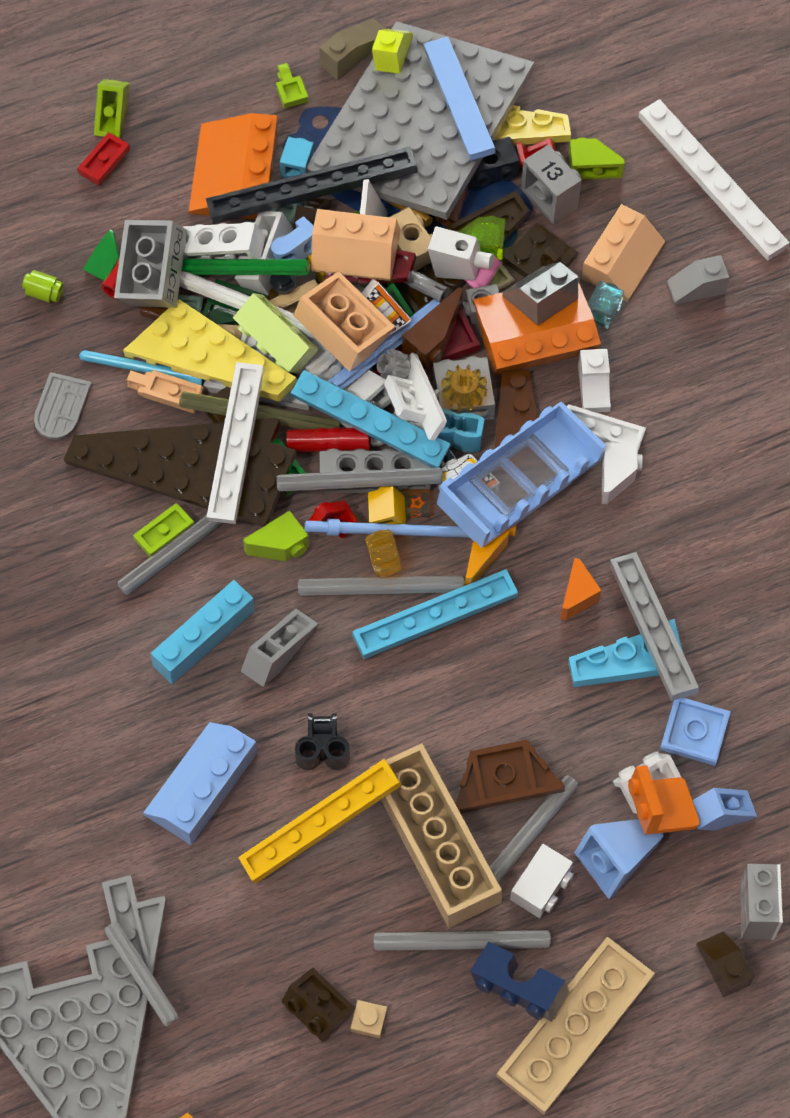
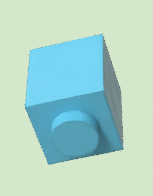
[280,137,314,178]

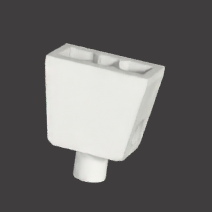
[428,227,494,280]

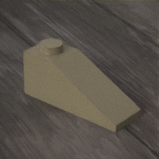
[319,18,386,80]

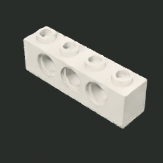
[183,222,266,259]

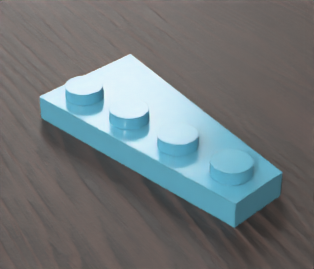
[568,619,683,687]

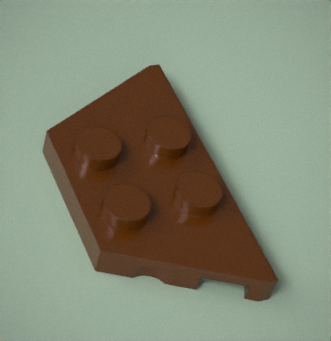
[455,740,565,813]

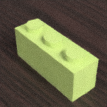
[233,293,319,373]

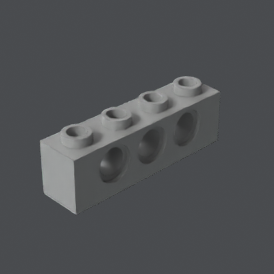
[320,449,430,493]

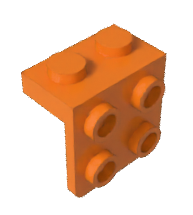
[628,765,700,835]

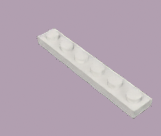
[207,362,265,524]

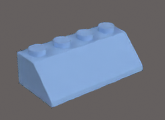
[143,722,257,845]

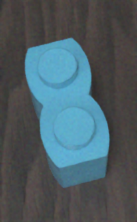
[437,408,484,453]

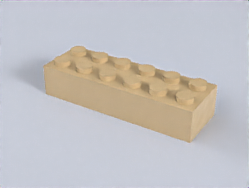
[370,743,502,928]

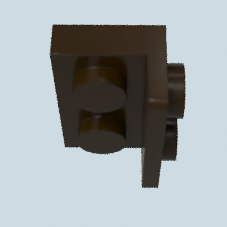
[282,968,356,1042]

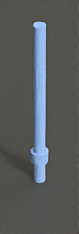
[305,519,470,538]

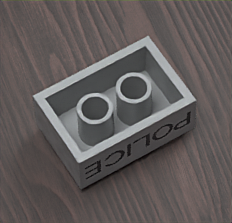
[114,220,187,308]

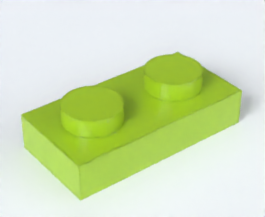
[133,503,194,557]

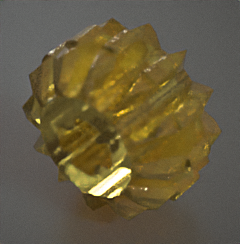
[441,364,487,412]
[365,530,402,577]

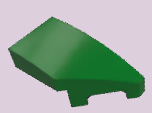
[83,230,120,281]

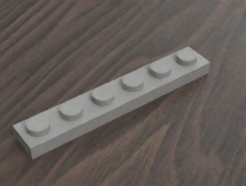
[610,552,699,701]

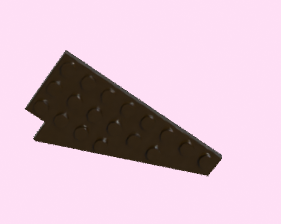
[63,418,297,527]

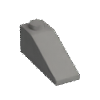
[241,609,318,687]

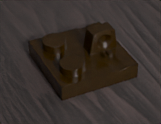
[503,223,578,278]

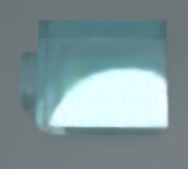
[587,281,624,329]

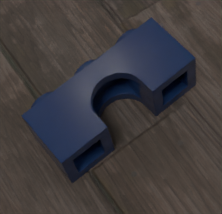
[470,941,570,1022]

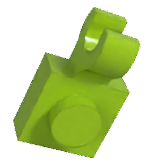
[276,63,308,109]

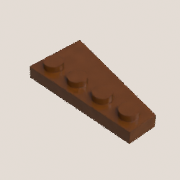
[492,369,546,476]

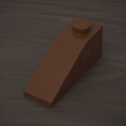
[402,287,463,369]

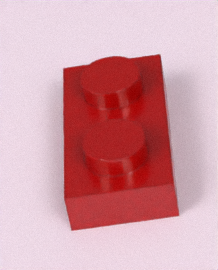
[77,132,130,186]

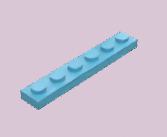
[291,370,450,468]
[352,569,518,659]

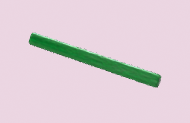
[181,259,310,275]

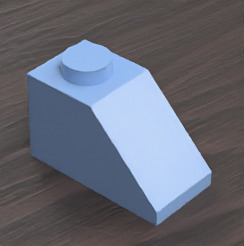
[692,788,757,831]

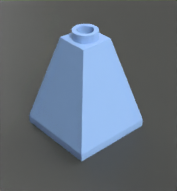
[575,819,663,899]

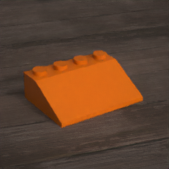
[189,113,278,219]
[472,282,601,377]

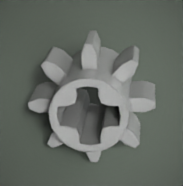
[377,349,411,379]

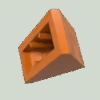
[561,558,601,620]

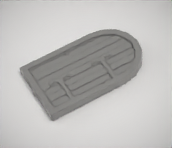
[34,372,92,440]

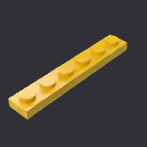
[238,759,402,883]

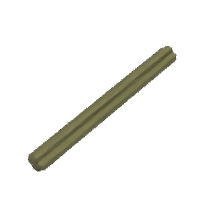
[179,391,339,429]

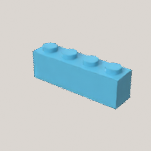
[151,580,255,685]

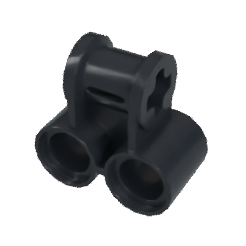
[295,713,350,770]

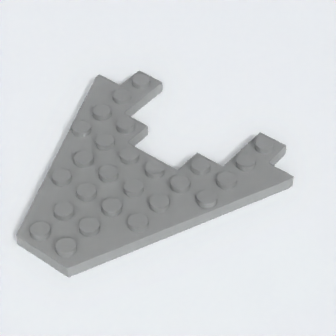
[0,875,166,1118]

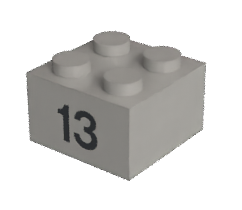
[521,144,582,225]

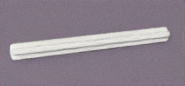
[179,271,314,338]

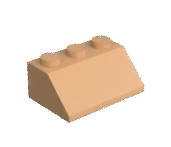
[581,204,665,302]
[311,209,401,281]
[293,271,395,372]

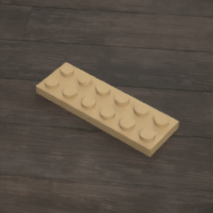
[496,937,655,1114]

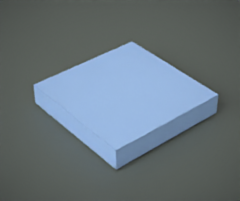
[660,698,731,766]

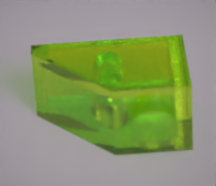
[458,216,505,260]

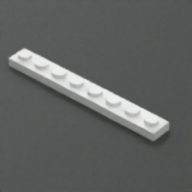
[639,99,790,261]

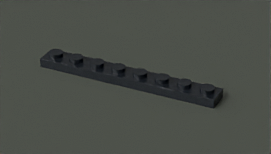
[206,147,418,224]

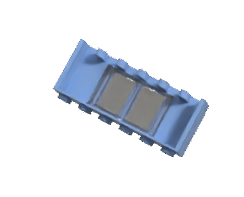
[437,401,606,548]

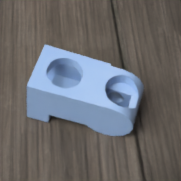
[271,216,314,259]

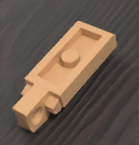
[127,370,204,414]

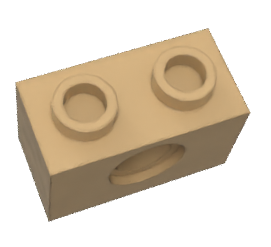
[389,207,433,271]

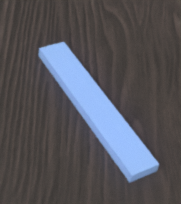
[424,36,495,161]

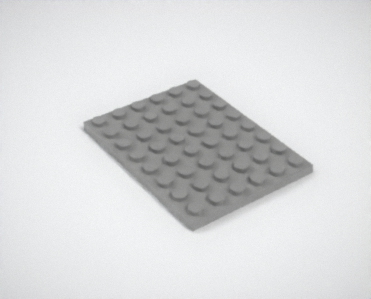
[306,21,535,220]

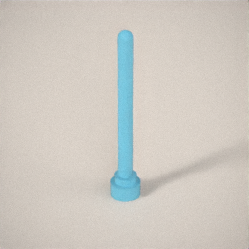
[79,350,204,386]

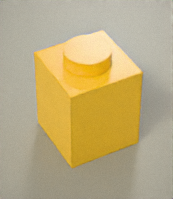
[368,486,406,524]

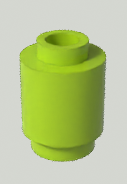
[22,270,64,303]

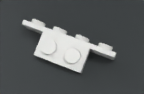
[384,353,447,441]

